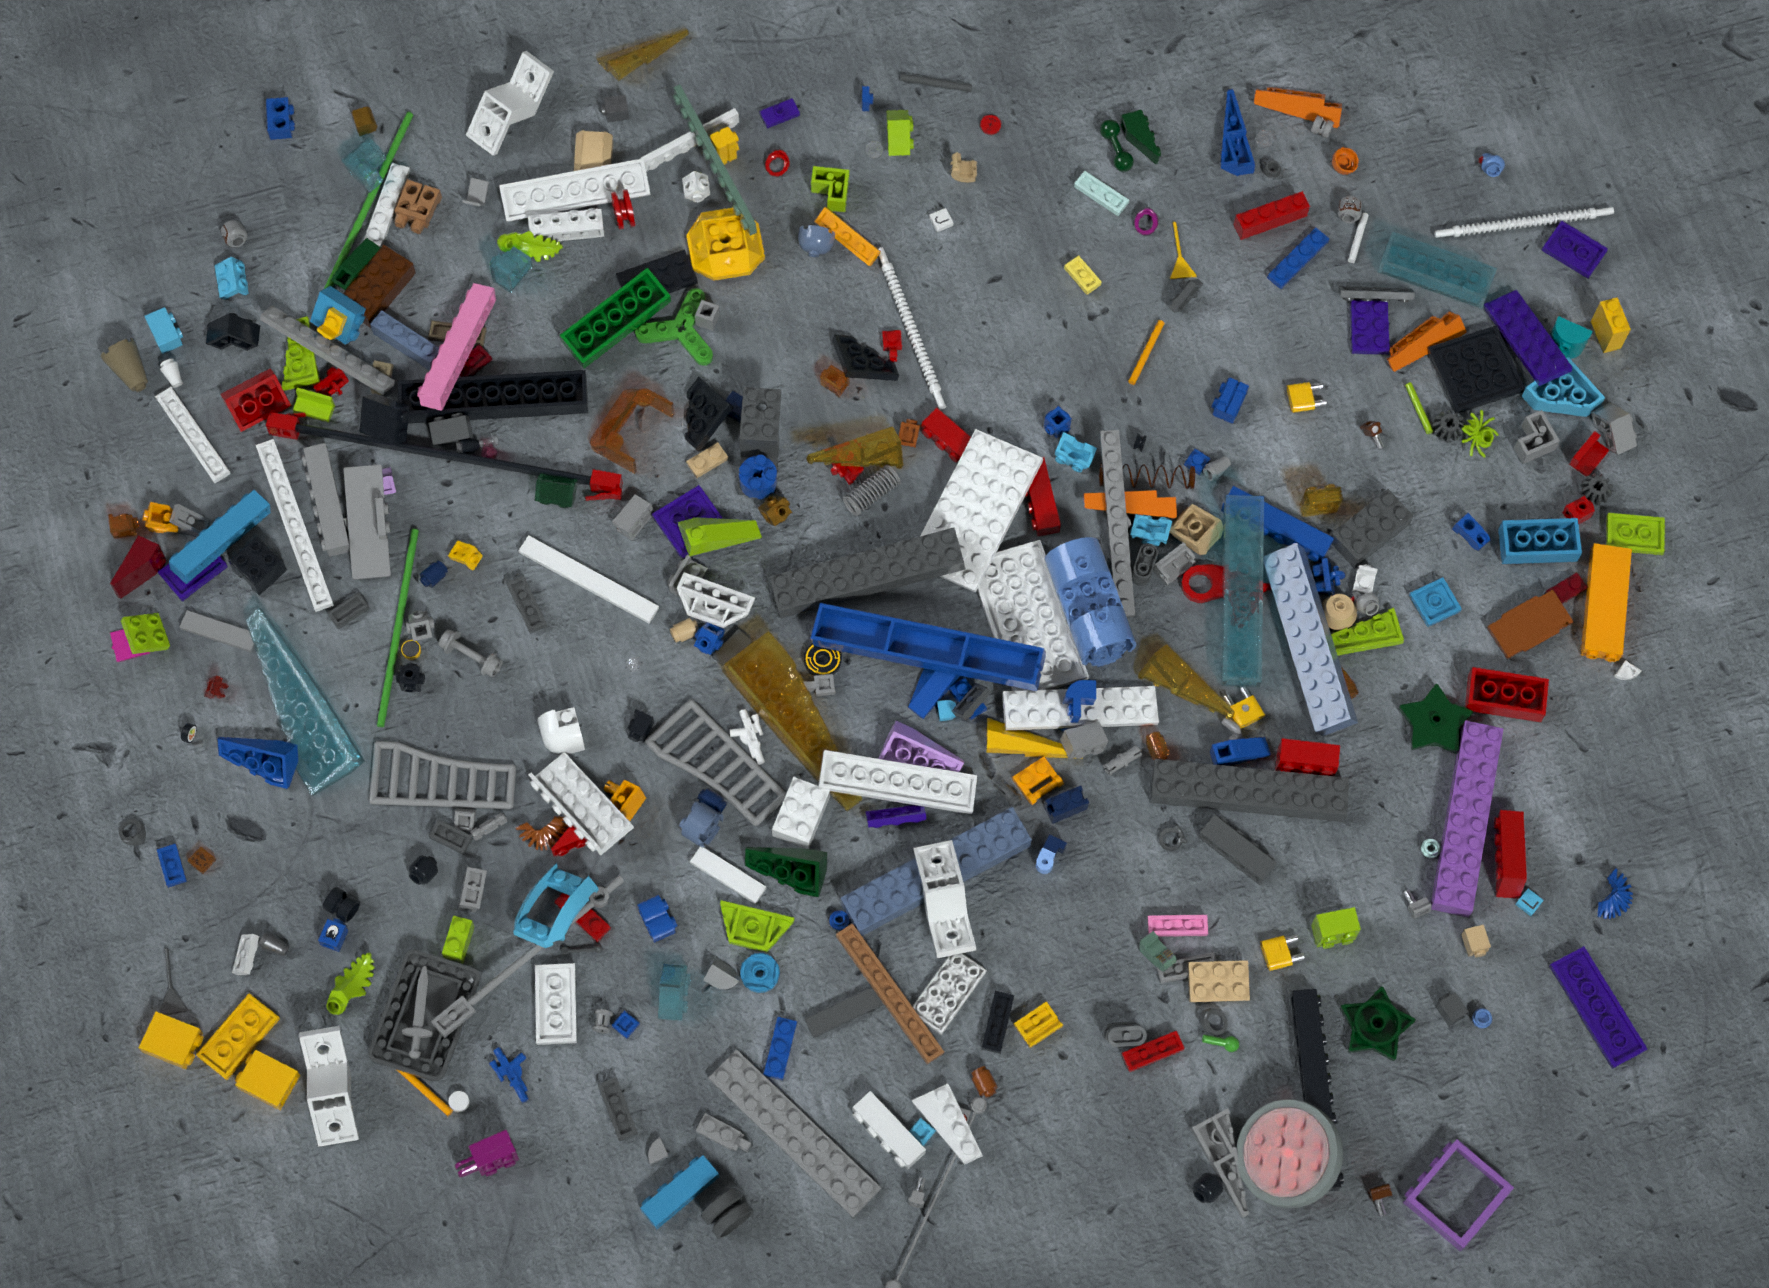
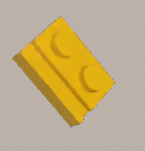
[1014,1001,1063,1048]

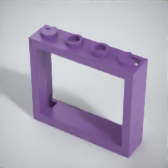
[1403,1139,1514,1251]

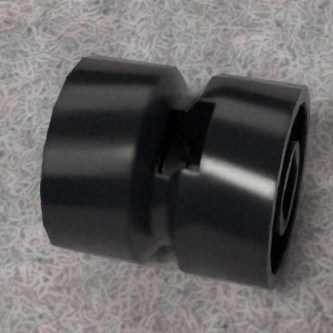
[323,887,361,923]

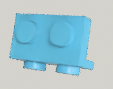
[214,257,249,300]

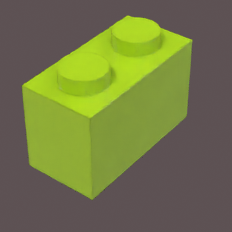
[442,916,475,964]

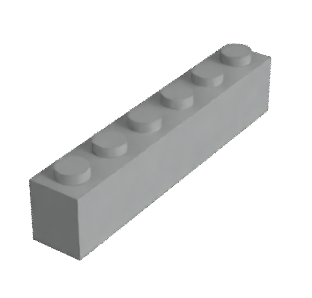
[301,443,350,557]

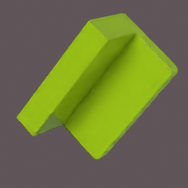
[293,388,335,423]

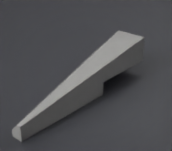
[1189,1108,1249,1218]

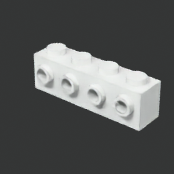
[528,208,604,242]

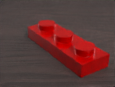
[554,893,611,942]
[1121,1031,1185,1073]

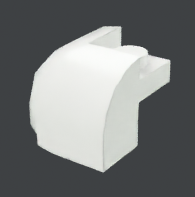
[537,707,585,755]

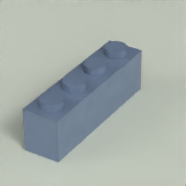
[370,310,439,371]

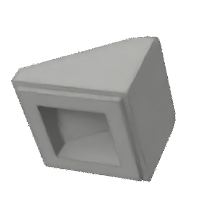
[454,808,477,832]

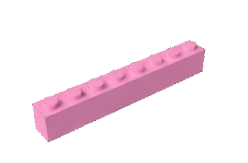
[417,283,496,411]

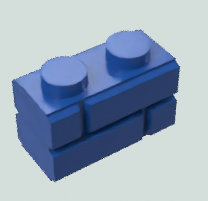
[1211,378,1249,423]

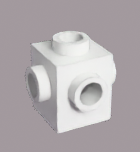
[682,171,710,202]

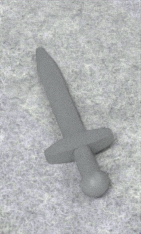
[402,966,432,1059]

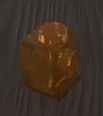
[820,365,850,398]
[108,513,139,539]

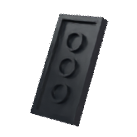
[616,249,698,293]

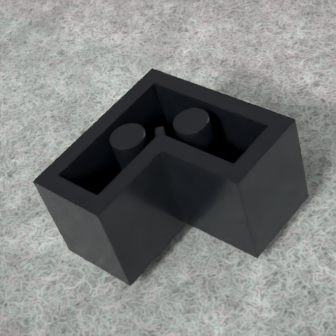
[206,313,260,351]

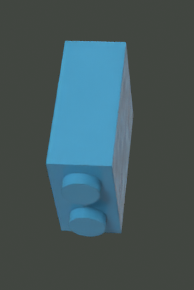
[310,286,366,345]

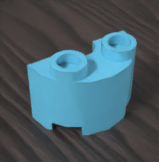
[1055,432,1097,472]
[1130,514,1172,546]

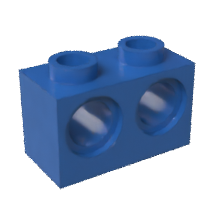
[266,97,295,140]

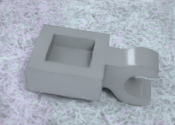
[800,674,835,696]

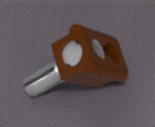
[1360,421,1384,449]
[1367,1183,1392,1216]

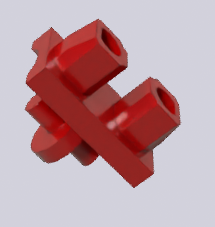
[313,367,349,396]
[830,447,864,485]

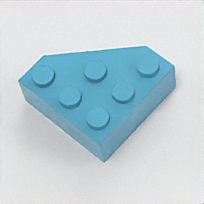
[1522,357,1605,417]

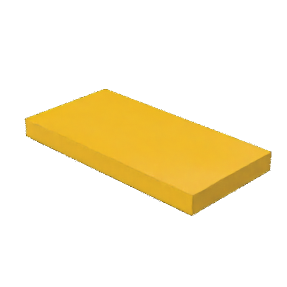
[196,993,280,1080]

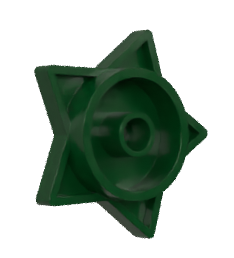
[1399,684,1473,753]
[1340,986,1416,1061]

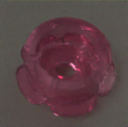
[481,444,497,459]

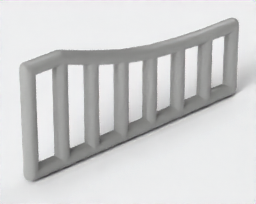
[645,699,787,826]
[369,741,516,809]

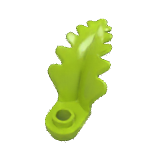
[497,231,563,262]
[326,953,375,1015]

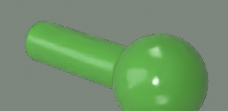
[1202,1035,1239,1052]

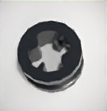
[1133,433,1147,452]

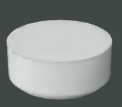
[449,1091,469,1112]

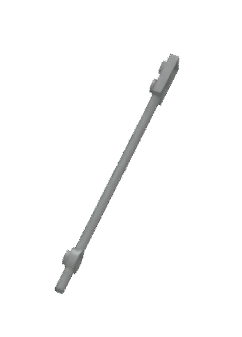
[431,876,624,1038]

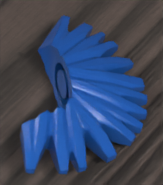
[1598,868,1633,919]

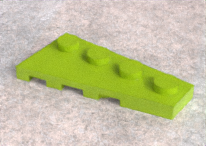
[282,316,320,391]

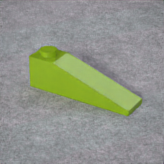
[678,517,762,556]

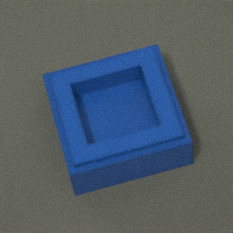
[611,1010,640,1039]

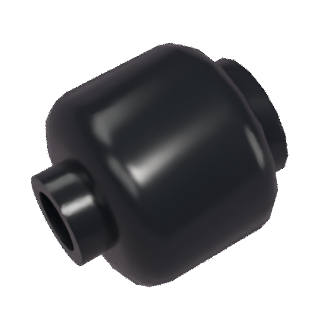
[409,855,438,885]
[1193,1173,1223,1203]

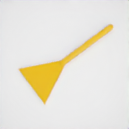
[1170,222,1197,279]

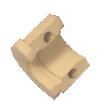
[951,152,977,183]

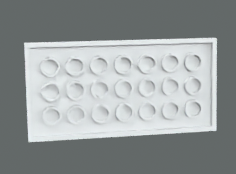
[921,429,1043,593]
[977,540,1089,691]

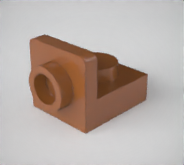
[897,419,921,448]

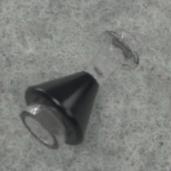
[456,433,499,455]

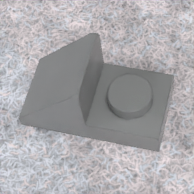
[170,504,209,536]

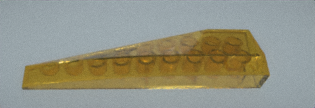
[722,631,863,812]

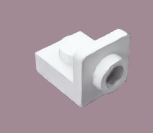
[1352,564,1378,595]

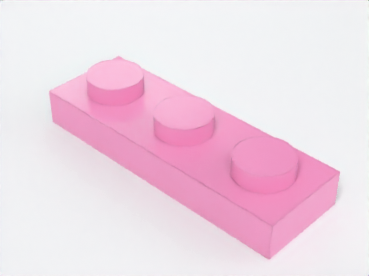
[1147,915,1208,937]

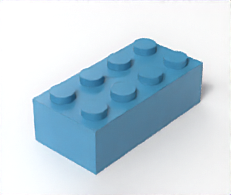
[1498,518,1582,564]

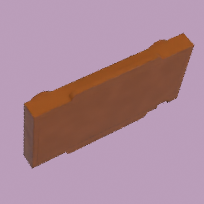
[1487,590,1573,660]

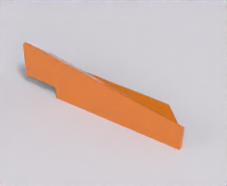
[1254,87,1342,128]
[1387,312,1467,372]
[1084,490,1177,518]

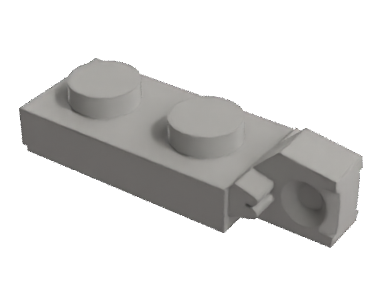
[696,1113,751,1152]

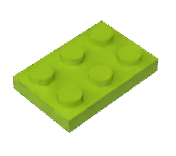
[1606,513,1665,555]

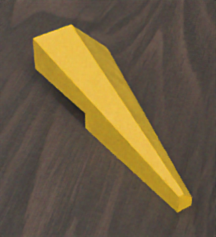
[986,718,1083,759]

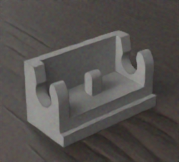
[612,494,654,541]
[1153,542,1196,586]
[458,867,487,912]

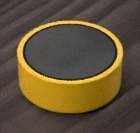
[401,640,421,660]

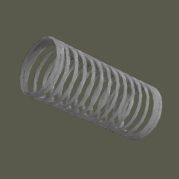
[843,465,901,516]

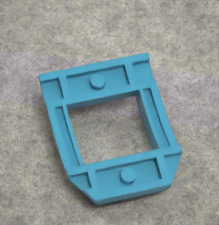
[513,863,598,948]

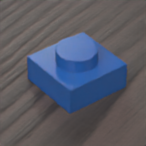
[862,86,873,111]
[1184,449,1211,475]

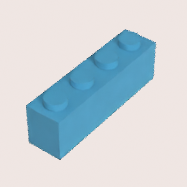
[640,1155,719,1230]

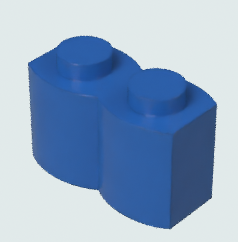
[637,895,677,943]

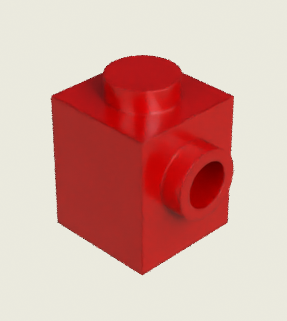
[1562,495,1595,525]

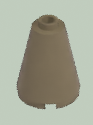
[100,338,148,392]

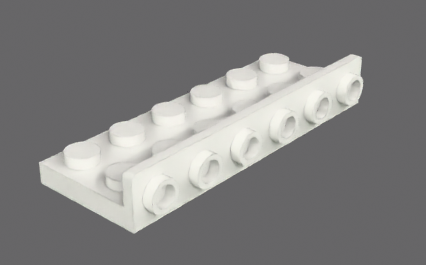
[528,752,634,855]

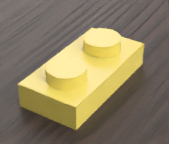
[1064,256,1102,295]

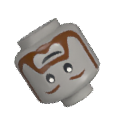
[1338,196,1362,224]
[220,220,247,247]

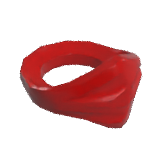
[765,150,790,177]

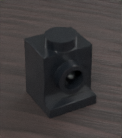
[628,709,654,743]

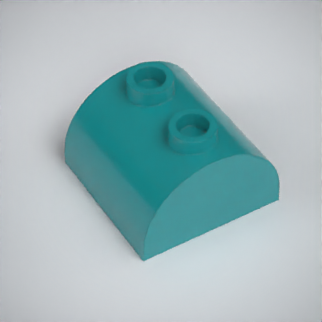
[1550,316,1593,359]

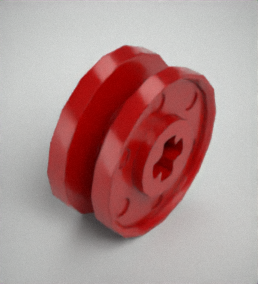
[611,189,635,230]

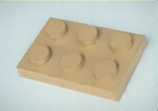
[1188,960,1250,1002]

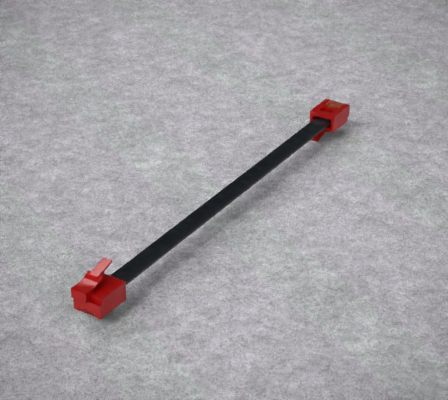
[266,413,623,501]

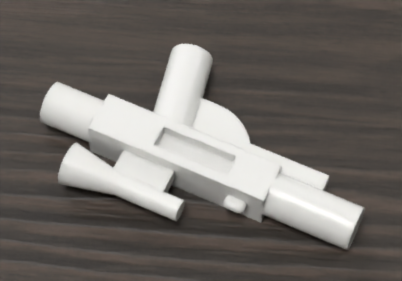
[729,709,765,765]

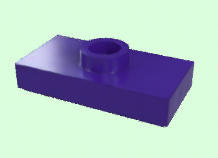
[760,98,800,129]

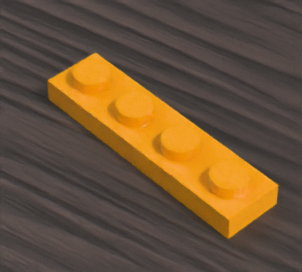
[814,207,881,266]

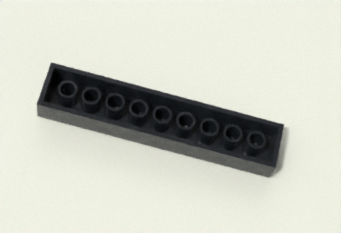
[398,370,588,424]

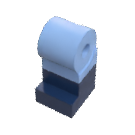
[1036,834,1067,874]

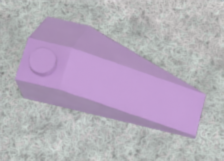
[878,721,964,772]

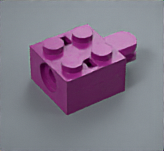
[455,1130,519,1177]

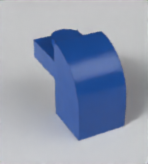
[1063,680,1096,723]

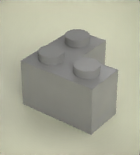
[1591,403,1637,455]
[1514,410,1560,464]

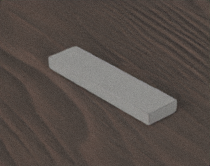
[179,610,259,653]

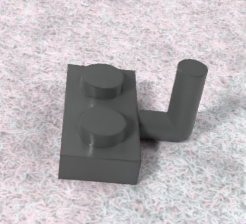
[1169,279,1203,313]

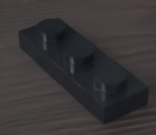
[981,991,1015,1054]

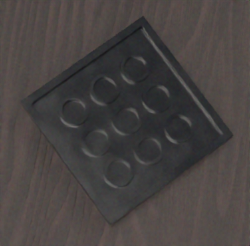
[1428,326,1525,414]

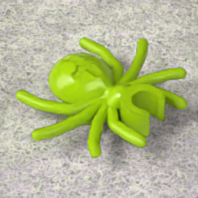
[1461,410,1499,458]

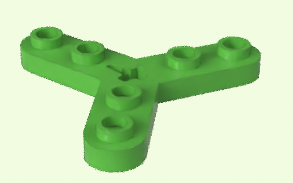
[635,288,713,366]

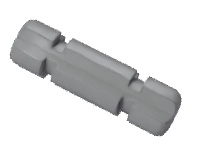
[470,813,508,841]

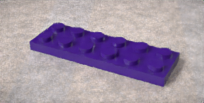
[1484,290,1572,386]
[1549,946,1647,1069]

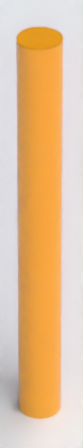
[1128,320,1165,385]
[397,1070,453,1116]

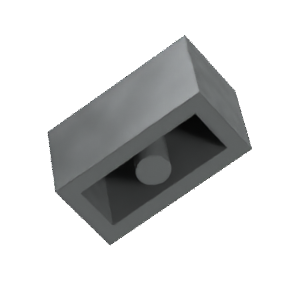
[429,413,473,445]

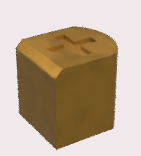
[352,106,377,136]

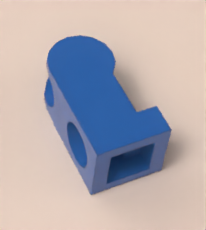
[1452,513,1490,551]

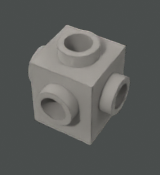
[406,610,435,641]

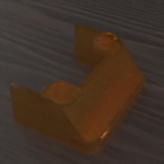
[590,388,674,474]

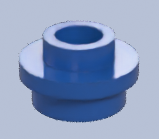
[829,910,849,930]

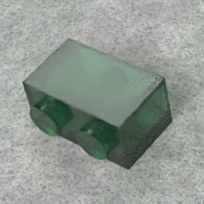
[534,473,577,508]

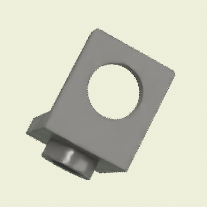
[463,178,489,206]

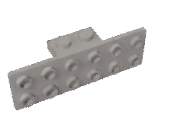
[344,465,391,580]

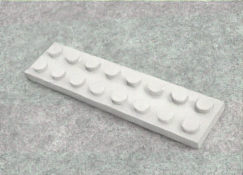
[499,158,650,222]
[1002,686,1159,730]
[818,750,977,814]

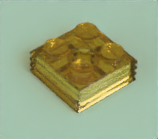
[1299,484,1343,517]

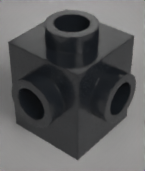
[396,663,425,693]

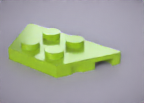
[720,900,795,953]

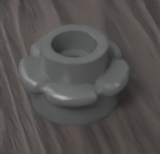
[1263,161,1281,178]

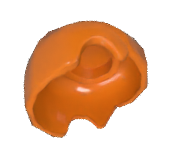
[1331,147,1359,175]

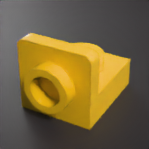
[317,307,347,340]
[448,540,482,571]

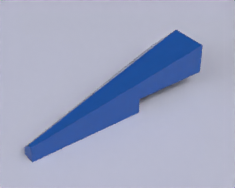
[1220,89,1255,176]

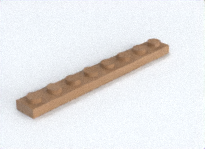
[836,923,944,1065]

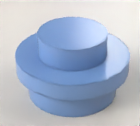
[1472,1008,1492,1029]

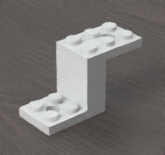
[466,51,554,156]
[914,840,976,958]
[299,1026,359,1147]

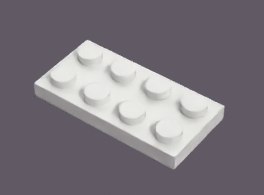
[535,963,577,1045]

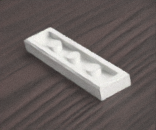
[690,847,766,905]

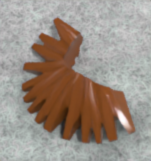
[516,816,569,851]

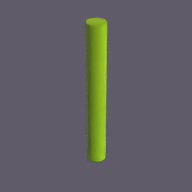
[1405,382,1433,434]

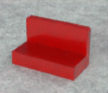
[1569,431,1609,477]

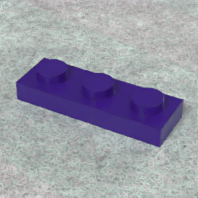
[866,805,926,828]

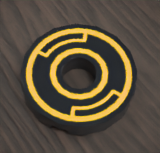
[804,643,842,676]

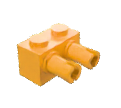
[604,779,646,822]

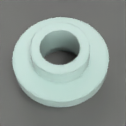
[1421,839,1441,858]

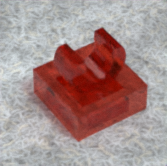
[204,676,229,699]

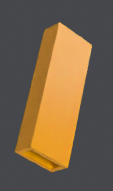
[1581,543,1632,662]

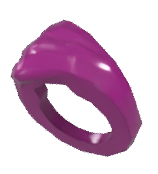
[1134,208,1159,235]

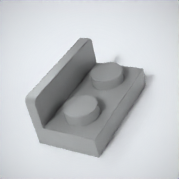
[668,554,708,597]

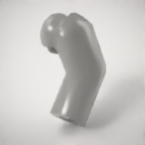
[1222,717,1243,740]

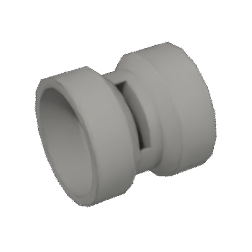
[1311,115,1334,139]

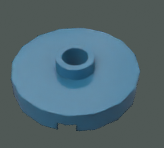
[740,953,780,993]

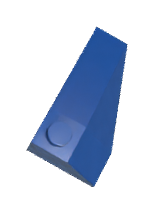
[908,668,961,719]
[218,737,298,789]

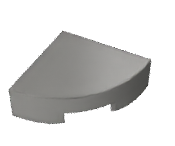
[648,1138,669,1165]

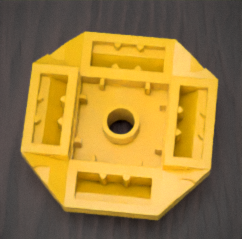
[686,207,765,281]

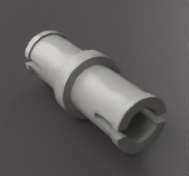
[1103,745,1142,775]

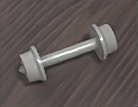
[439,629,503,677]

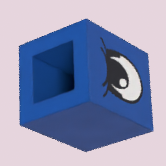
[318,919,348,952]

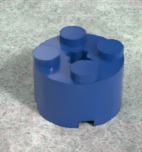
[739,455,777,499]

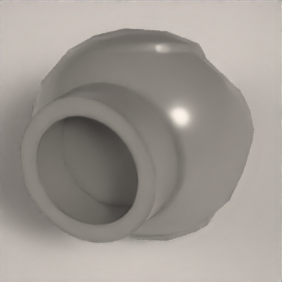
[1350,592,1379,616]

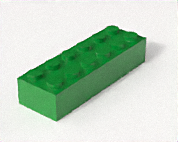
[560,268,671,369]

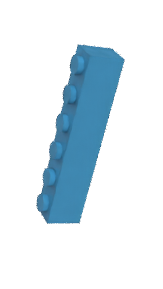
[169,490,271,584]

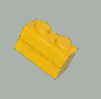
[710,127,739,164]

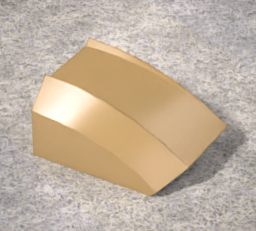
[574,130,613,171]
[1170,504,1224,555]

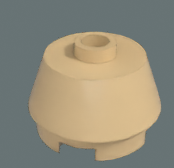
[1321,594,1357,631]

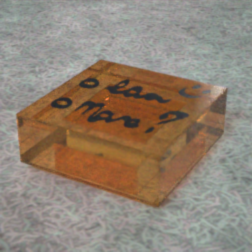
[187,847,216,875]

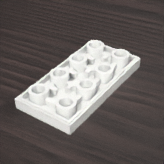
[912,953,987,1035]

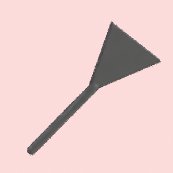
[159,948,188,1015]

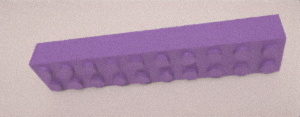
[1431,720,1503,917]

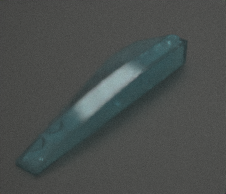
[246,608,365,796]

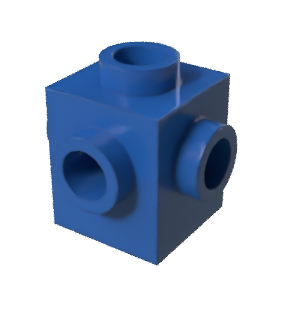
[1044,406,1072,439]
[694,622,725,655]

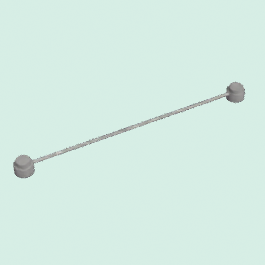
[885,1097,987,1288]

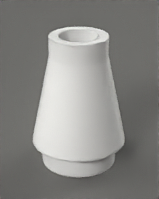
[160,359,183,388]

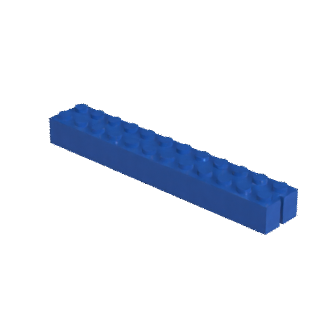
[810,603,1046,691]

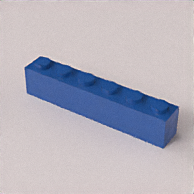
[1221,486,1334,563]

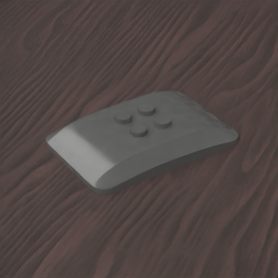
[368,950,480,1081]

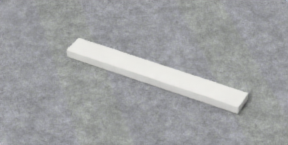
[519,535,659,624]

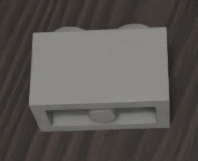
[1060,722,1108,759]

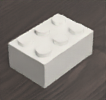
[772,777,830,849]

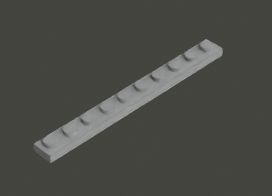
[1100,430,1135,617]

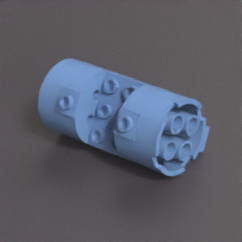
[1044,537,1137,667]

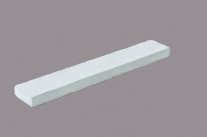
[155,387,231,484]

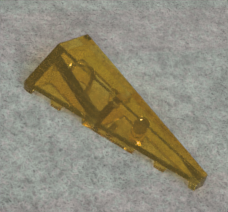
[1138,644,1235,719]

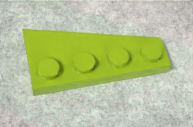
[1331,608,1404,656]

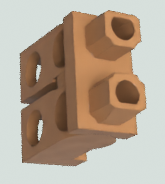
[394,179,442,234]

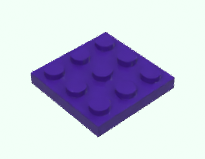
[651,485,723,559]

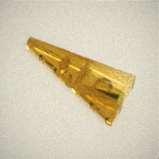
[597,29,689,81]
[806,426,903,469]

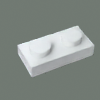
[232,934,259,975]

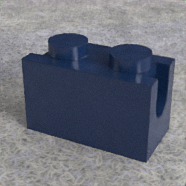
[1044,785,1089,824]

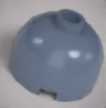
[798,225,836,257]

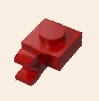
[882,330,902,362]

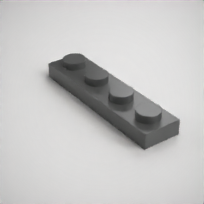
[1338,286,1415,302]

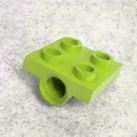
[121,613,170,654]

